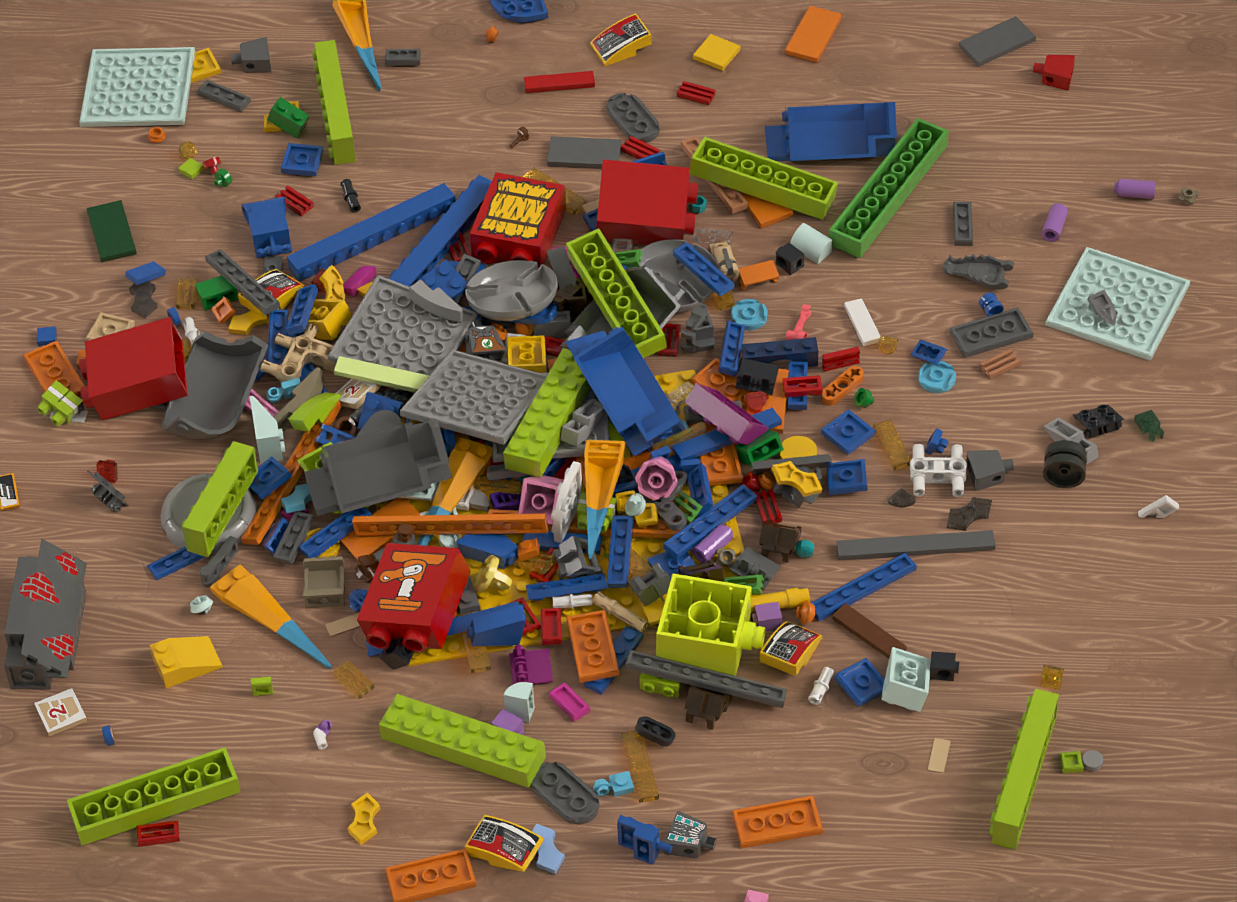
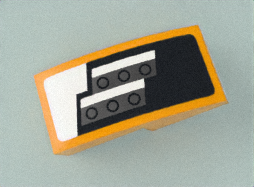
[0,473,20,511]

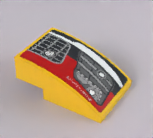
[590,13,652,66]
[238,269,304,320]
[760,621,823,677]
[464,815,544,872]

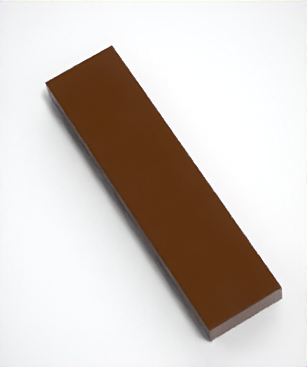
[832,603,907,659]

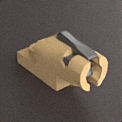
[709,241,739,281]

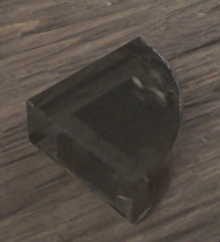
[888,488,916,508]

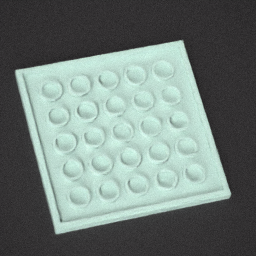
[79,47,196,127]
[1045,247,1190,361]

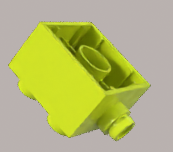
[656,574,765,676]

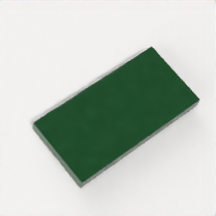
[86,200,137,262]

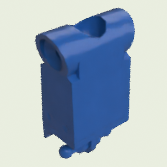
[241,196,292,258]

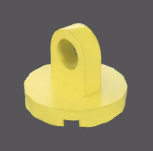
[474,555,512,593]

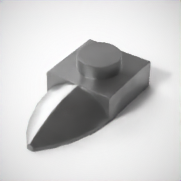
[1087,289,1116,325]

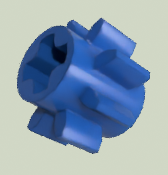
[349,588,368,612]

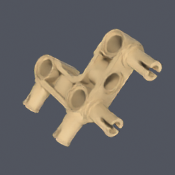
[260,324,336,383]

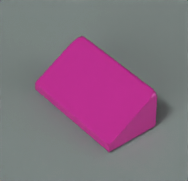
[343,266,376,298]

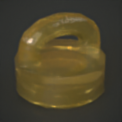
[179,141,197,159]
[879,335,898,354]

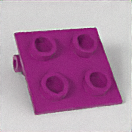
[509,645,553,685]

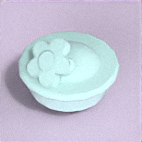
[625,493,646,516]
[439,534,461,548]
[190,595,213,614]

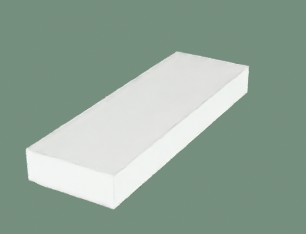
[844,298,881,346]

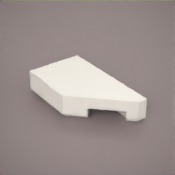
[1138,495,1179,518]

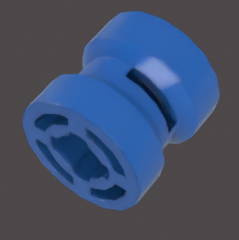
[979,292,1004,316]

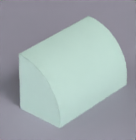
[790,223,832,264]
[504,682,535,723]

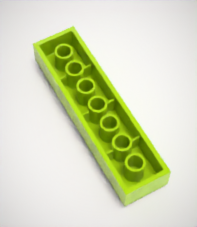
[312,40,356,165]
[689,137,838,220]
[566,228,667,358]
[503,348,591,478]
[989,688,1059,850]
[379,694,546,788]
[67,747,241,846]

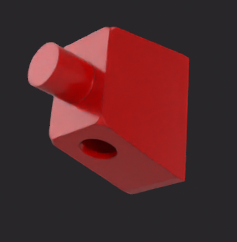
[1033,54,1075,91]

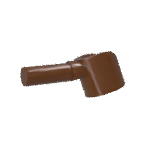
[509,127,529,148]

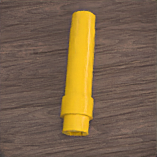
[751,588,810,613]

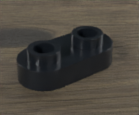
[635,716,675,747]

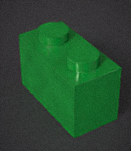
[267,97,310,138]
[195,275,239,311]
[735,430,784,467]

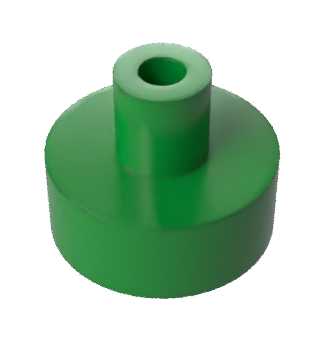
[214,168,233,187]
[854,388,874,408]

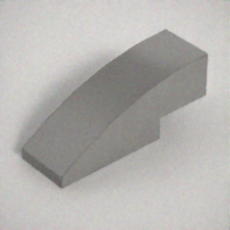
[409,280,463,322]
[560,398,606,447]
[1044,417,1099,465]

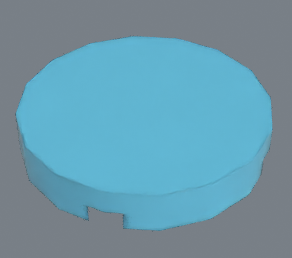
[731,299,768,330]
[918,361,956,393]

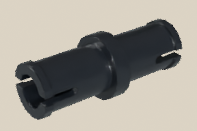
[340,179,361,213]

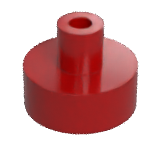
[202,157,221,174]
[741,472,761,491]

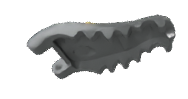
[943,254,1014,289]

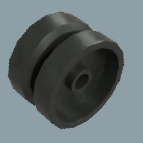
[1043,440,1087,488]

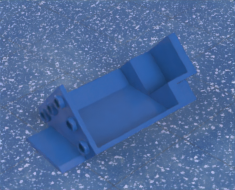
[765,102,897,161]
[566,327,686,456]

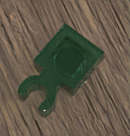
[1134,410,1164,442]

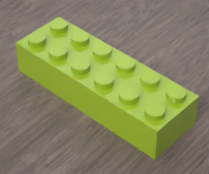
[182,441,258,557]

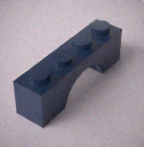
[741,337,819,367]

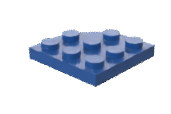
[489,0,548,23]

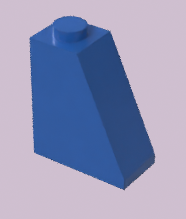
[457,534,519,569]
[467,605,526,646]

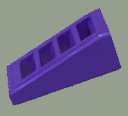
[490,489,522,511]

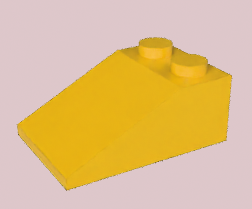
[288,299,353,341]
[507,335,546,373]
[150,636,223,689]

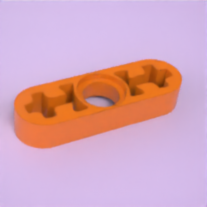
[821,366,864,406]

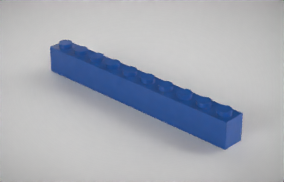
[389,175,491,287]
[287,183,456,282]

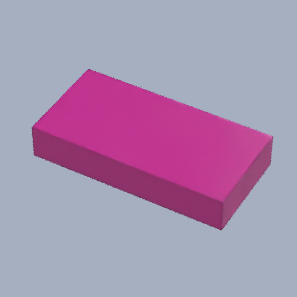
[549,682,590,722]

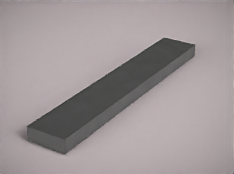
[205,249,280,315]

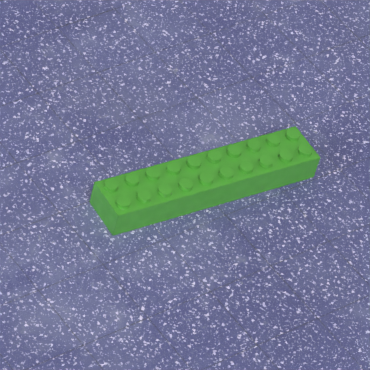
[829,118,949,258]

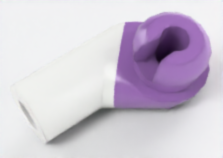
[313,720,332,750]

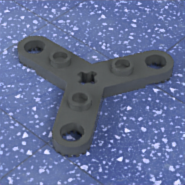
[616,470,688,531]

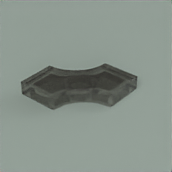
[129,281,158,319]
[947,497,992,531]

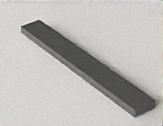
[836,530,996,560]
[625,650,787,708]

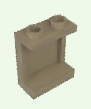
[303,556,345,608]

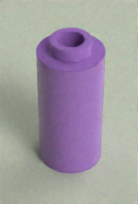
[1114,179,1155,199]
[1041,203,1068,242]
[692,525,733,563]

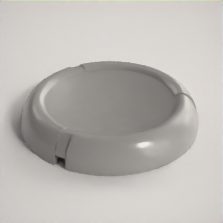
[628,240,719,313]
[465,260,558,321]
[160,473,257,553]

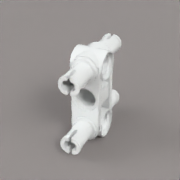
[910,444,967,497]

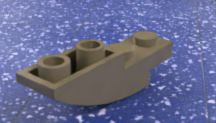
[273,367,325,432]

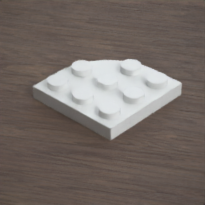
[551,461,582,543]

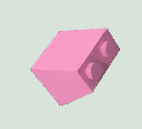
[518,475,564,524]

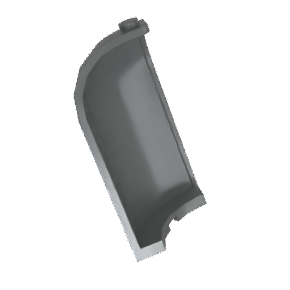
[161,331,268,440]

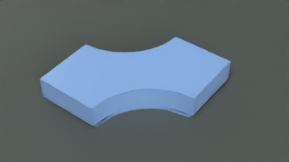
[532,824,565,874]

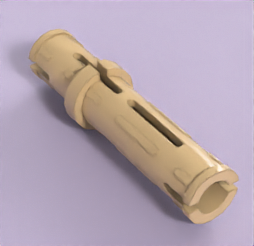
[592,592,649,633]

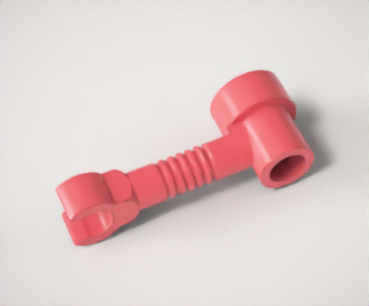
[786,304,812,340]

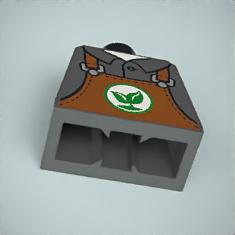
[465,320,506,361]

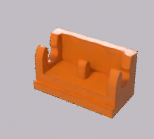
[737,260,779,291]

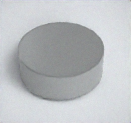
[1082,750,1103,771]

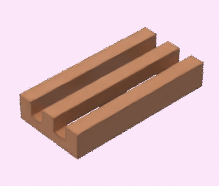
[980,349,1022,379]

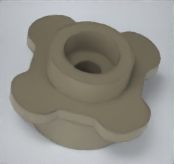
[1178,187,1199,205]
[715,547,735,568]

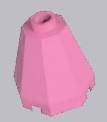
[635,456,678,500]

